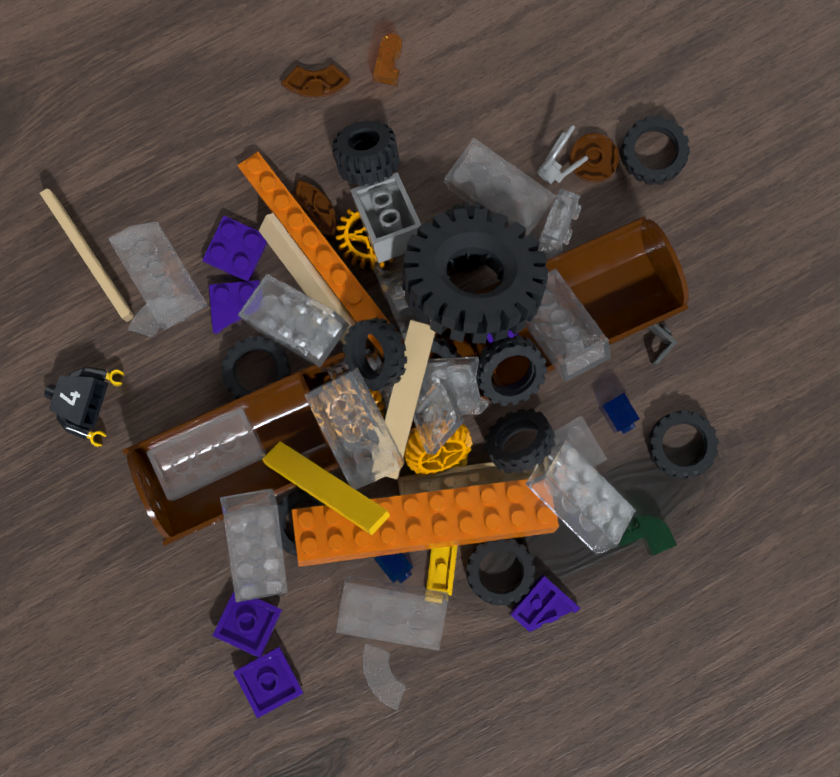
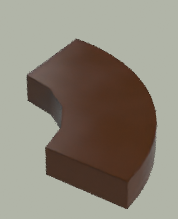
[281,63,351,98]
[294,180,338,240]

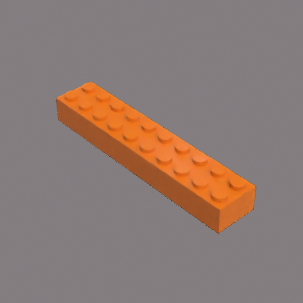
[292,476,559,567]

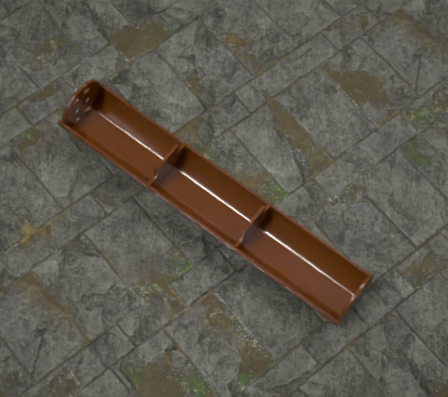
[122,216,689,546]

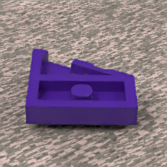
[209,280,263,334]
[509,575,580,632]

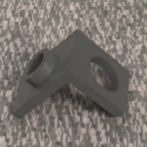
[648,324,677,366]

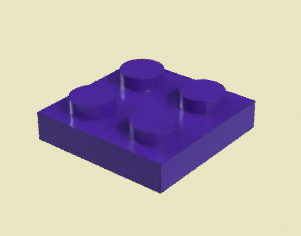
[202,216,268,281]
[212,588,283,658]
[233,646,304,718]

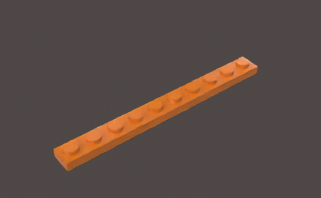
[237,152,404,358]

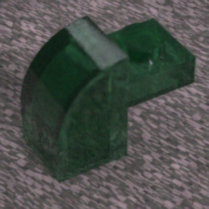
[614,515,677,556]

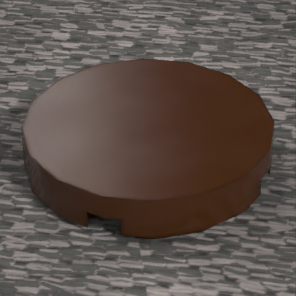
[569,133,619,183]

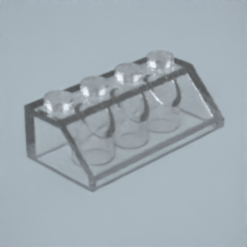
[108,222,207,331]
[146,407,267,501]

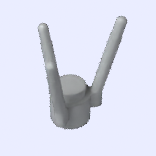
[536,125,588,184]

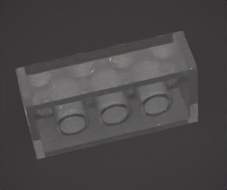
[444,138,556,238]
[525,269,611,382]
[238,274,349,367]
[304,367,405,490]
[526,440,636,555]
[220,488,288,602]
[336,575,448,651]

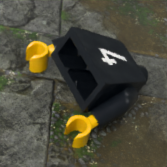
[44,366,124,447]

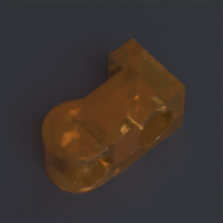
[373,34,402,87]

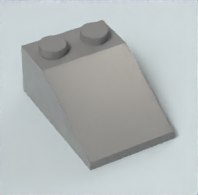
[350,172,421,263]

